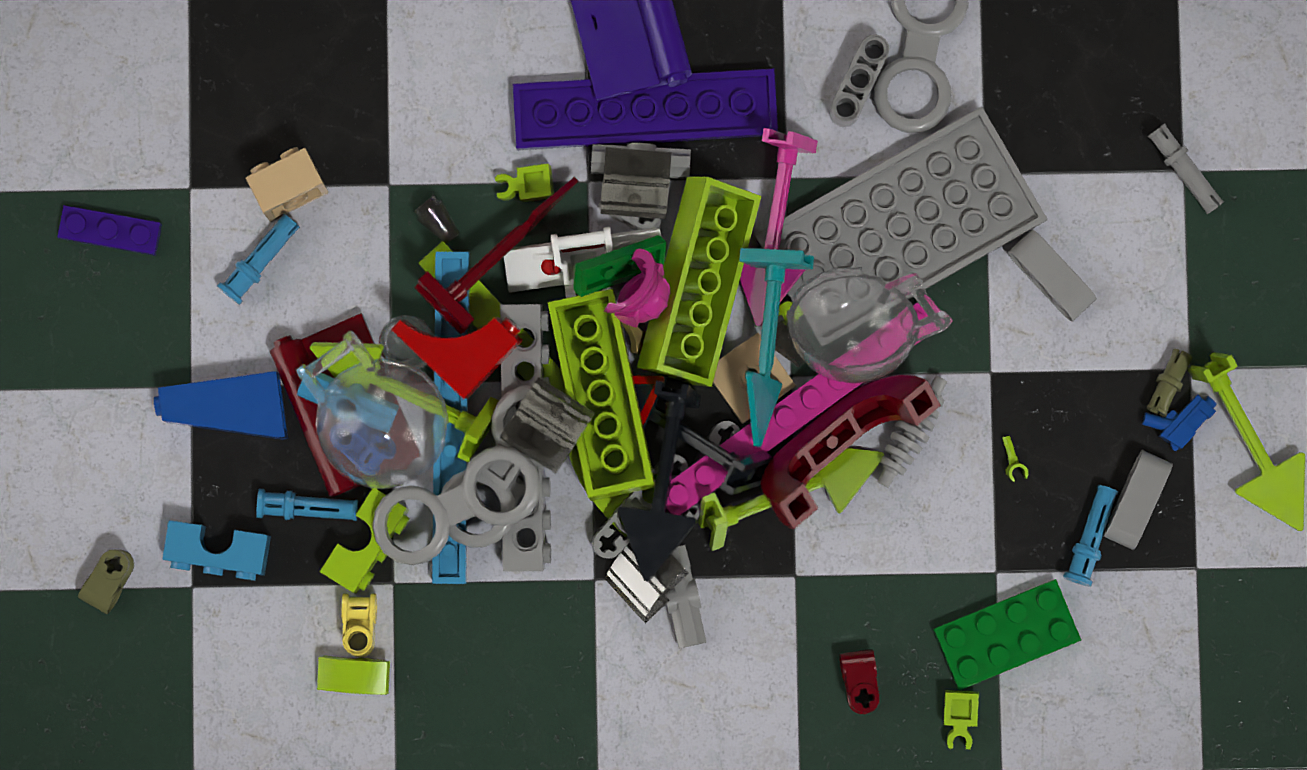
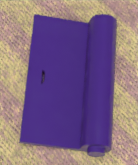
[570,0,692,101]

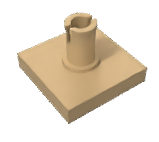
[713,332,796,424]

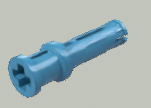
[217,214,300,305]
[1063,485,1118,587]
[256,488,358,521]

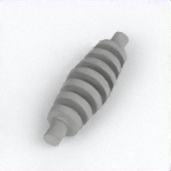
[877,375,947,488]

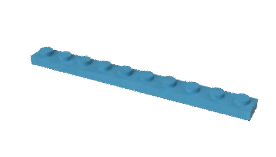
[432,252,470,584]

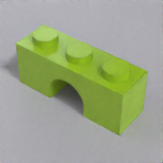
[320,487,410,594]

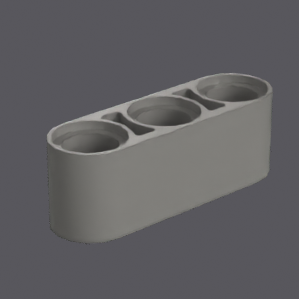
[830,34,889,127]
[1008,230,1097,322]
[1103,450,1173,550]

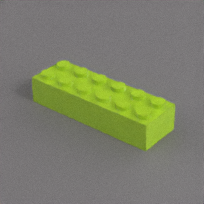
[637,177,761,387]
[548,288,655,501]

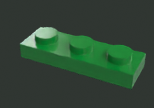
[574,235,666,297]

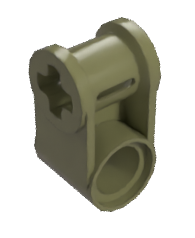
[78,550,134,614]

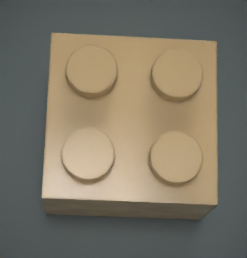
[245,147,329,222]

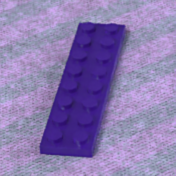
[513,69,778,151]

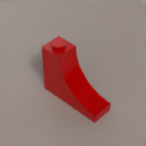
[391,317,523,399]

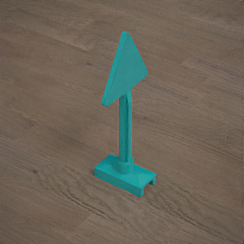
[739,248,814,447]

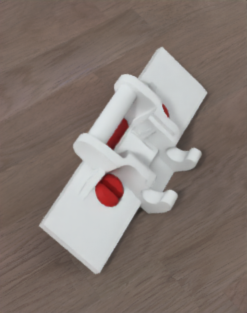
[504,226,661,298]

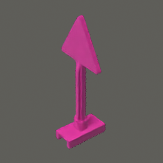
[740,128,818,327]

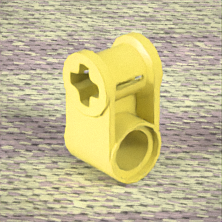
[342,594,377,657]

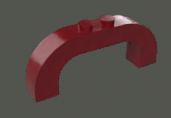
[761,375,941,529]

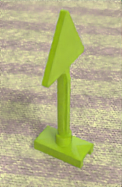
[310,342,499,463]
[1187,352,1305,531]
[698,448,884,551]

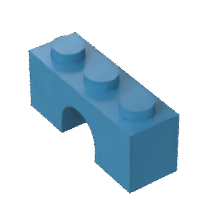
[162,520,271,581]

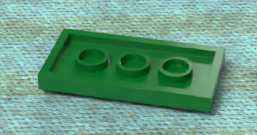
[933,579,1082,690]

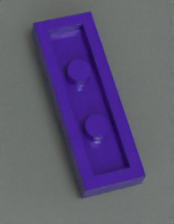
[57,205,162,256]

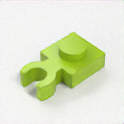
[495,163,554,202]
[943,690,979,750]

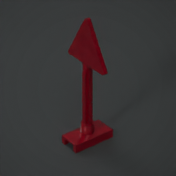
[414,177,579,335]

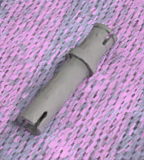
[1148,124,1224,214]

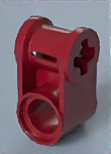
[839,649,880,715]

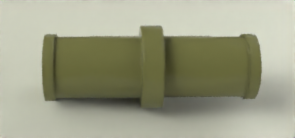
[1146,349,1193,417]

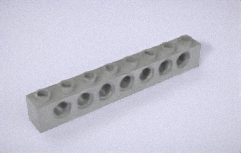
[500,304,551,571]

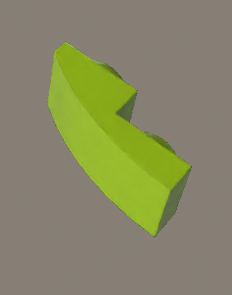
[317,655,390,695]

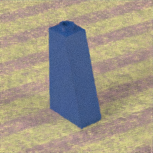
[154,371,288,440]

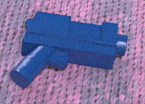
[1142,395,1217,451]

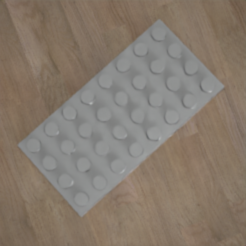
[754,107,1048,350]

